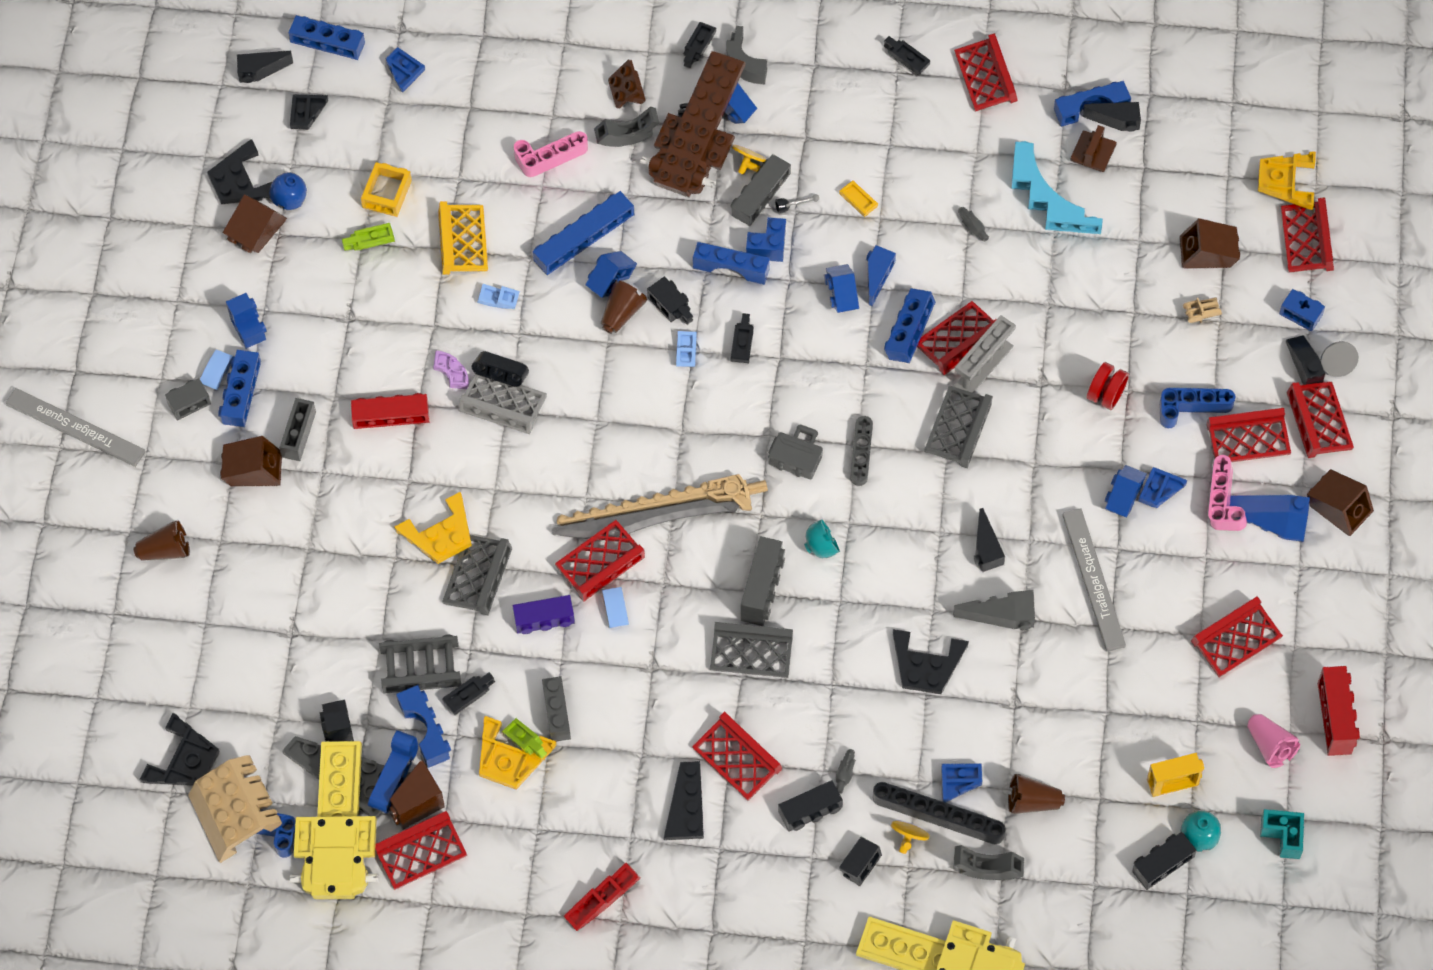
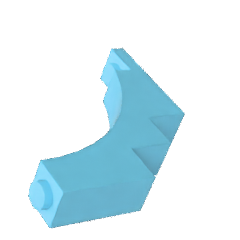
[1011,141,1103,234]

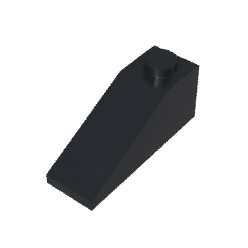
[237,50,293,83]
[1083,102,1141,132]
[1286,335,1325,385]
[974,508,1005,572]

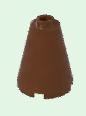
[601,280,647,334]
[133,520,190,561]
[1008,774,1065,814]

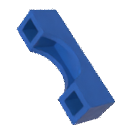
[1054,81,1131,127]
[693,242,770,285]
[396,685,451,768]

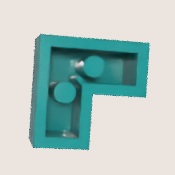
[1260,809,1304,859]

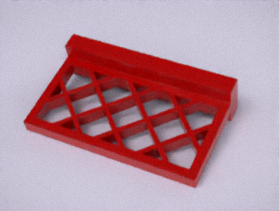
[954,33,1018,112]
[1281,197,1334,273]
[917,301,997,375]
[1286,382,1354,458]
[1206,408,1291,462]
[555,520,645,602]
[1191,596,1283,677]
[692,711,782,801]
[375,810,467,890]

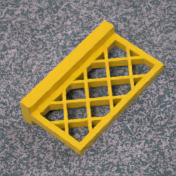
[438,201,488,275]

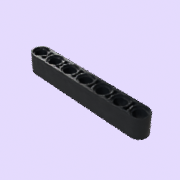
[873,782,1006,844]

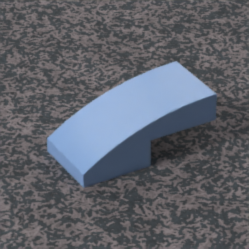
[477,284,520,309]
[676,331,697,367]
[200,349,233,390]
[602,587,629,628]

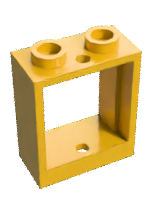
[361,162,412,217]
[1147,753,1204,797]

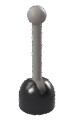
[775,194,820,214]

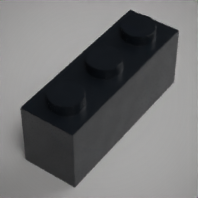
[778,780,843,832]
[1132,832,1197,890]

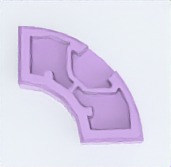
[433,350,469,389]

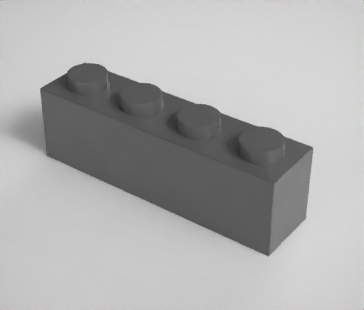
[731,154,791,226]

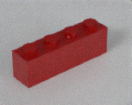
[351,393,430,429]

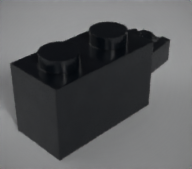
[647,276,693,325]

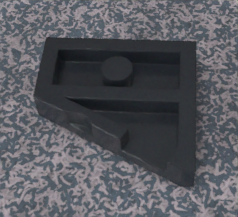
[290,94,328,130]

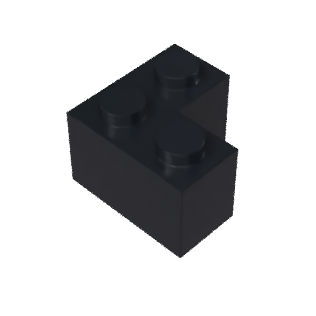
[319,699,354,742]

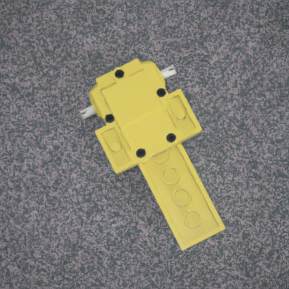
[290,741,379,899]
[856,917,1025,970]

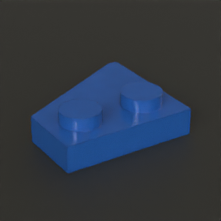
[386,47,425,92]
[1138,467,1187,508]

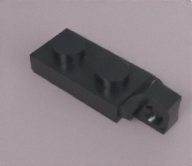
[683,22,716,68]
[884,36,930,76]
[730,313,754,364]
[442,672,495,716]

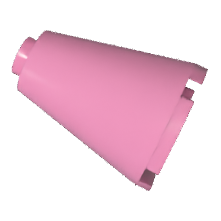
[1247,714,1300,768]

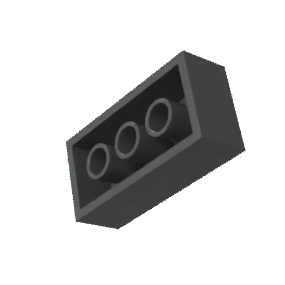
[741,536,785,626]

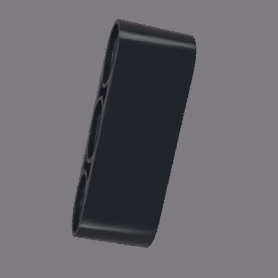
[471,351,529,387]

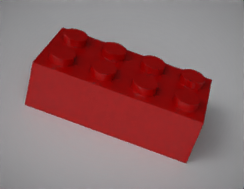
[1317,666,1360,756]

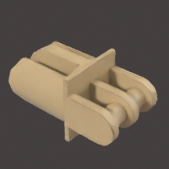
[1183,297,1222,323]

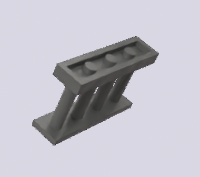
[379,634,462,694]

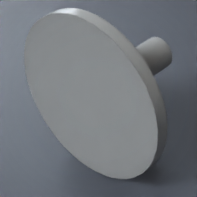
[1321,341,1359,377]

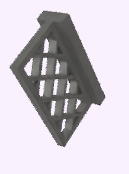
[924,385,993,469]
[442,535,512,616]
[710,622,793,678]

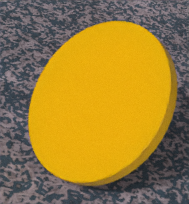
[732,145,766,175]
[891,821,930,854]

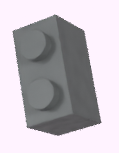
[165,378,211,421]

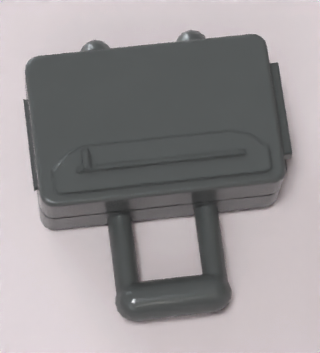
[768,424,823,480]

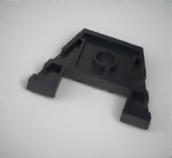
[207,139,272,204]
[893,629,969,694]
[140,713,220,786]

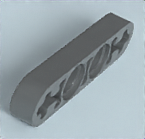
[851,416,873,486]

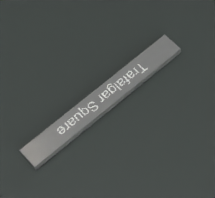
[5,388,145,467]
[1062,508,1126,652]

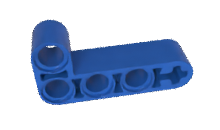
[1159,388,1236,429]
[368,730,418,813]
[256,810,296,858]

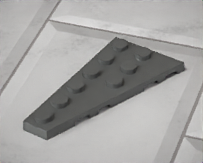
[282,736,411,818]

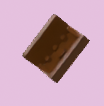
[608,59,646,109]
[1070,125,1117,172]

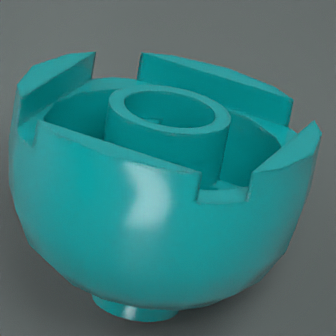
[804,519,840,558]
[1181,810,1221,852]

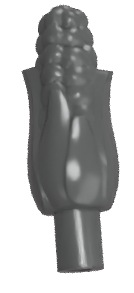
[958,207,989,242]
[836,749,856,794]

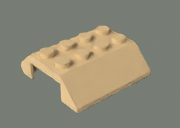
[188,755,282,863]

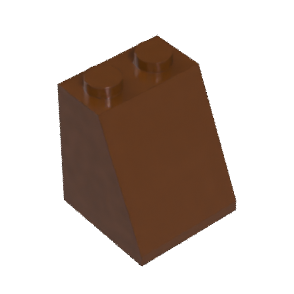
[222,194,287,253]
[1180,218,1240,269]
[220,436,282,486]
[1307,469,1374,536]
[389,760,445,830]

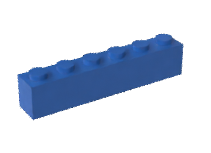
[532,191,634,275]

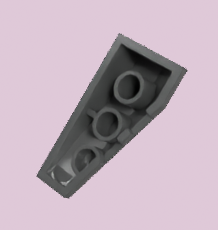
[953,590,1035,630]

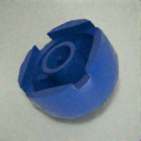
[269,172,307,210]

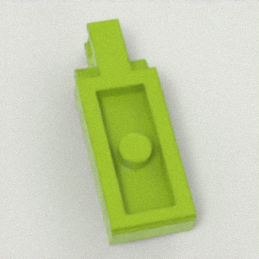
[342,223,395,251]
[502,718,547,759]

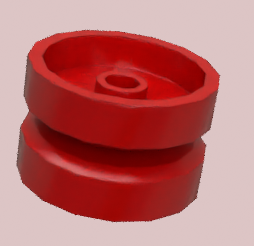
[1087,362,1130,410]

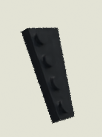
[664,761,704,840]

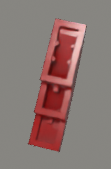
[564,863,641,931]

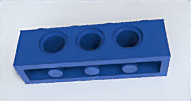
[288,15,365,60]
[884,288,936,363]
[218,350,261,427]

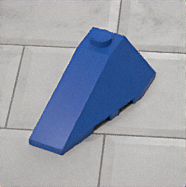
[1230,495,1310,542]

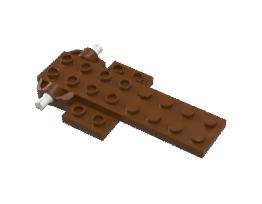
[641,51,746,198]

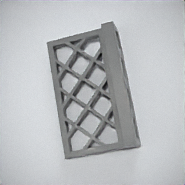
[459,374,547,434]

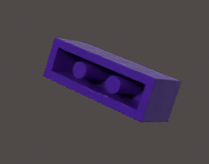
[512,595,575,634]

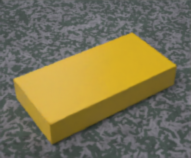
[839,180,878,217]

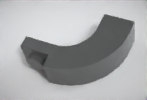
[726,26,767,85]
[594,106,659,147]
[954,845,1024,880]

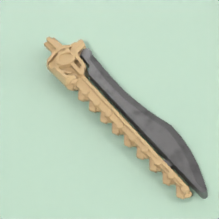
[552,474,768,539]

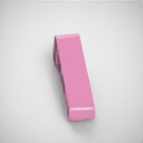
[514,131,588,177]
[1208,455,1247,531]

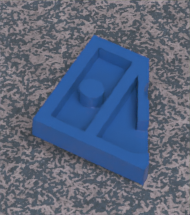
[941,763,982,803]

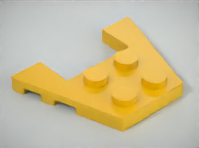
[1258,151,1316,210]
[394,492,472,564]
[479,716,557,790]

